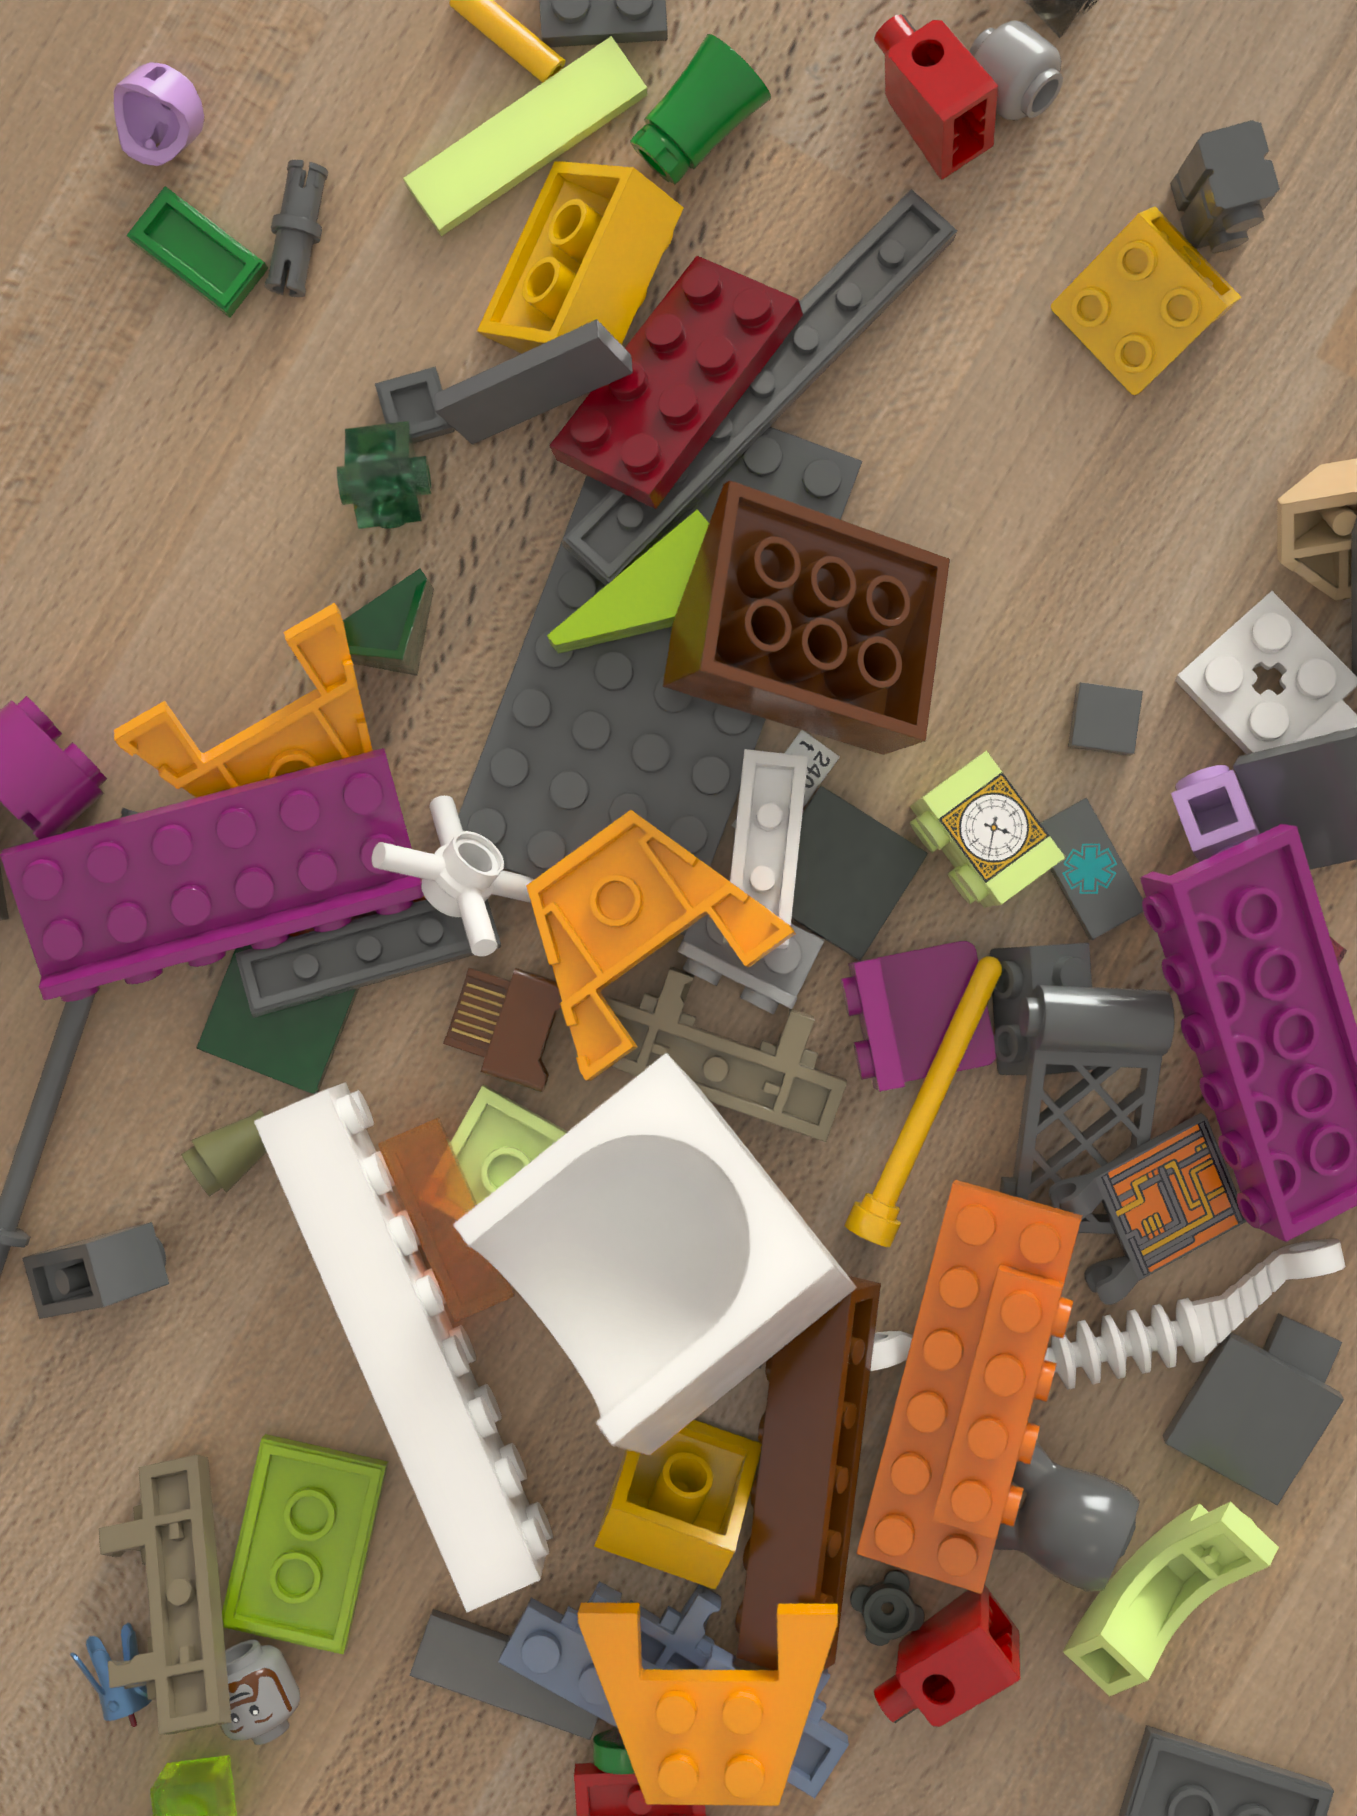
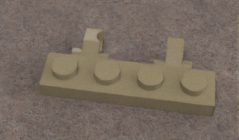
[605,967,847,1142]
[99,1454,232,1735]

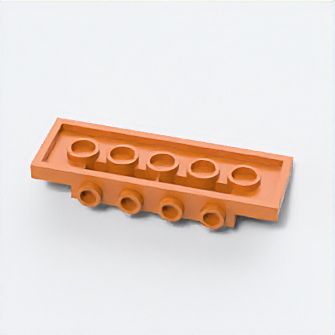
[856,1180,1082,1594]

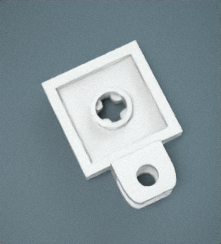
[1175,591,1357,754]

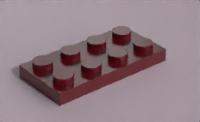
[549,256,803,509]

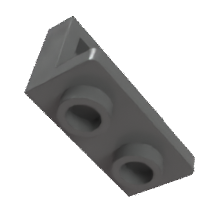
[990,943,1097,1075]

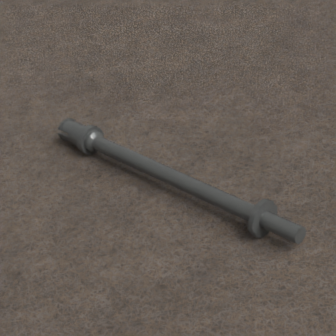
[0,808,138,1277]

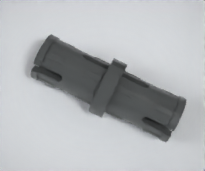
[264,160,328,297]

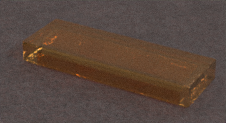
[378,1117,516,1322]

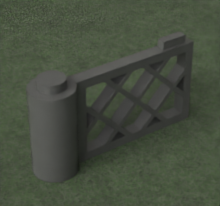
[1000,985,1175,1234]

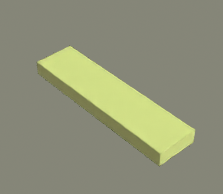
[403,36,647,237]

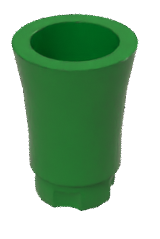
[630,34,771,185]

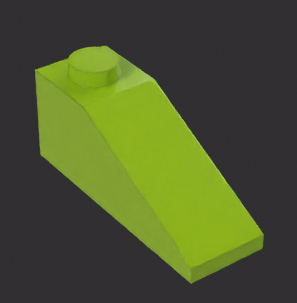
[547,509,709,654]

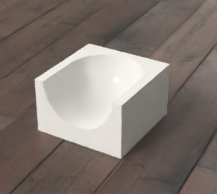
[453,1053,857,1455]

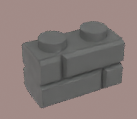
[1170,120,1280,253]

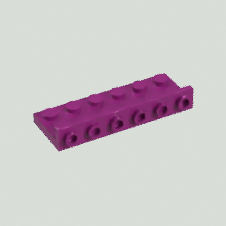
[0,748,424,1002]
[1140,824,1357,1242]

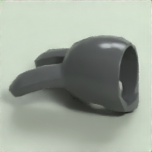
[994,1441,1140,1591]

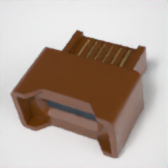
[443,968,562,1092]

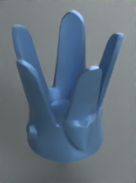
[70,1623,152,1727]

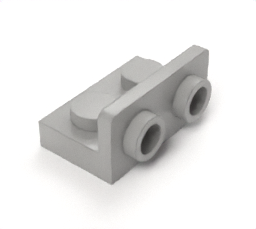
[677,914,825,1014]

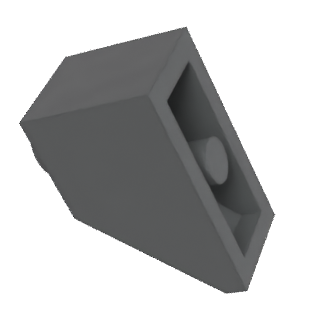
[22,1222,169,1319]

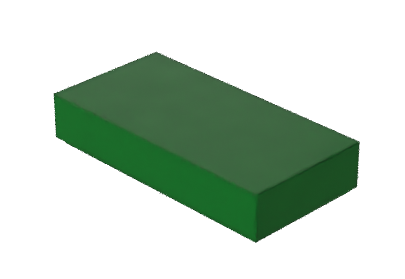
[126,186,268,318]

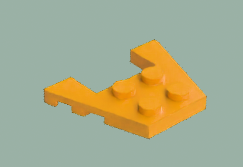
[114,603,373,798]
[526,810,796,1081]
[578,1603,838,1806]

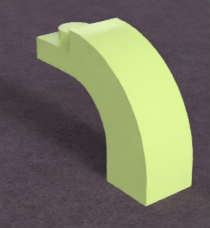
[1063,1501,1279,1696]

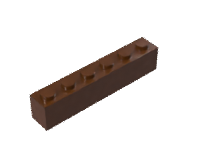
[735,1276,881,1670]

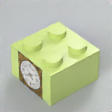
[909,751,1066,908]

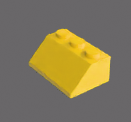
[477,161,684,354]

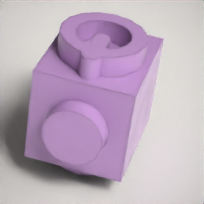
[1171,765,1260,862]

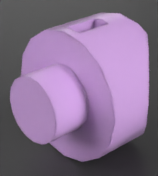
[114,62,204,166]

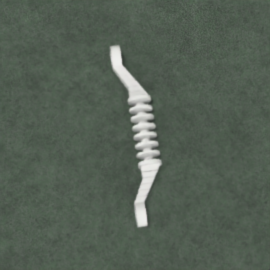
[871,1239,1346,1393]

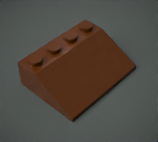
[662,480,950,755]

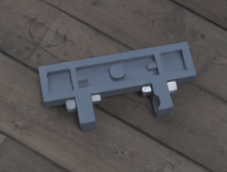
[498,1581,736,1728]
[629,1584,849,1799]

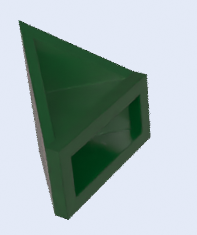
[343,569,434,676]

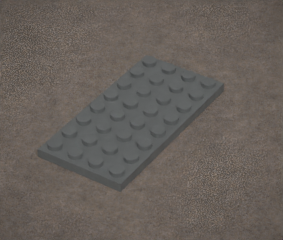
[458,427,862,936]

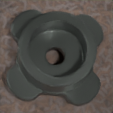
[850,1570,925,1646]

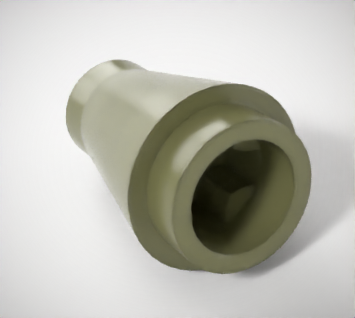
[181,1109,267,1197]

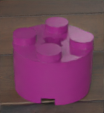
[0,696,107,839]

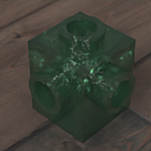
[337,421,432,529]

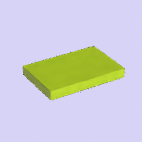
[222,1434,388,1655]

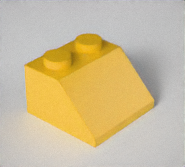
[594,1420,762,1590]

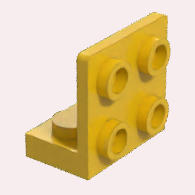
[1051,206,1242,395]

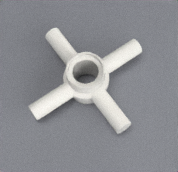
[372,796,535,956]

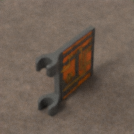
[1048,1113,1247,1305]

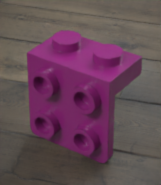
[841,941,997,1092]

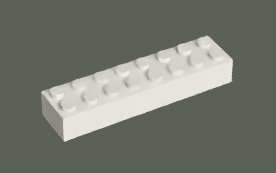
[254,1082,553,1612]

